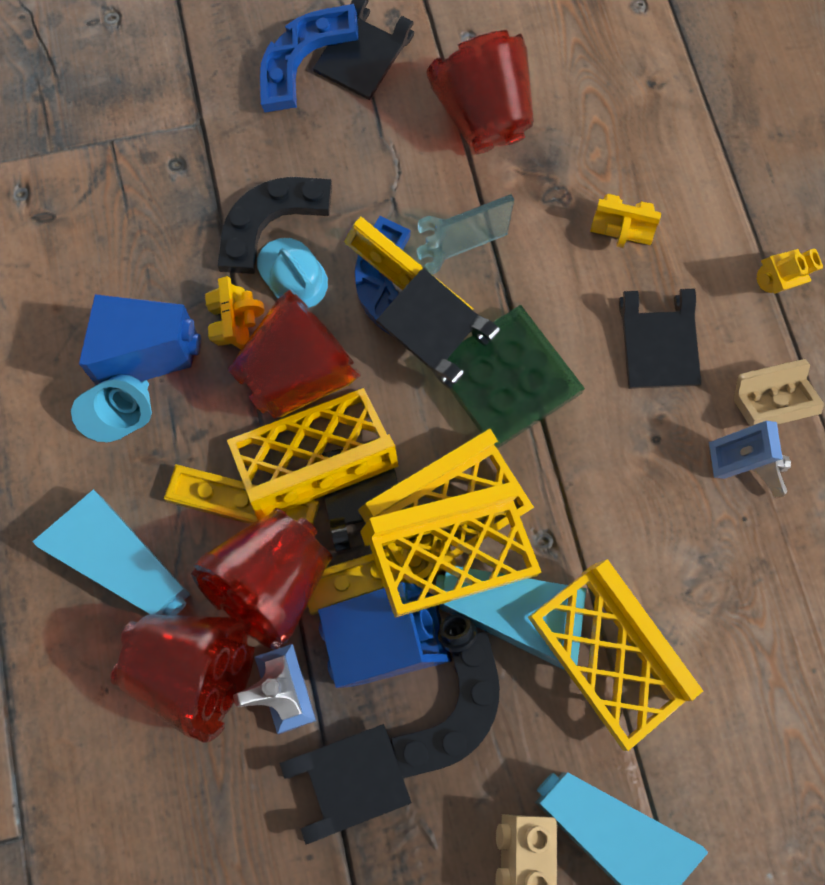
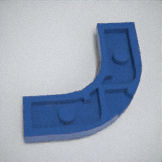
[260,4,358,112]
[355,216,411,336]

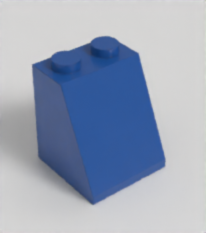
[79,294,201,385]
[318,582,452,688]

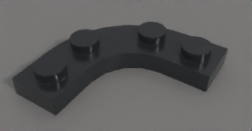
[218,177,332,274]
[392,631,500,779]

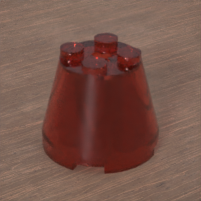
[426,30,534,154]
[228,289,362,419]
[191,508,333,649]
[111,614,255,743]

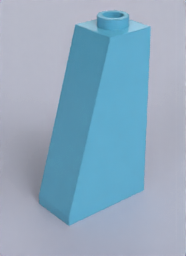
[32,489,191,621]
[436,566,587,670]
[535,772,708,885]

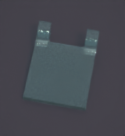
[417,194,514,275]

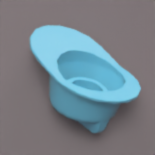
[257,238,328,309]
[71,374,152,442]

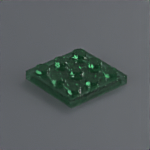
[447,305,585,449]

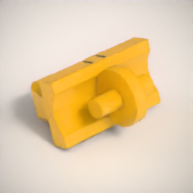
[590,194,661,248]
[757,248,823,294]
[205,276,265,350]

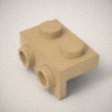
[734,359,824,426]
[495,814,557,885]

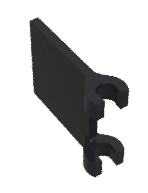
[313,0,414,100]
[376,267,500,389]
[619,288,701,389]
[322,448,403,552]
[279,724,412,845]

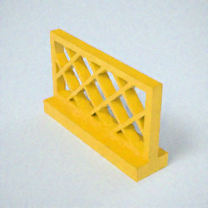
[227,388,399,522]
[358,429,534,584]
[360,482,542,618]
[528,559,703,751]

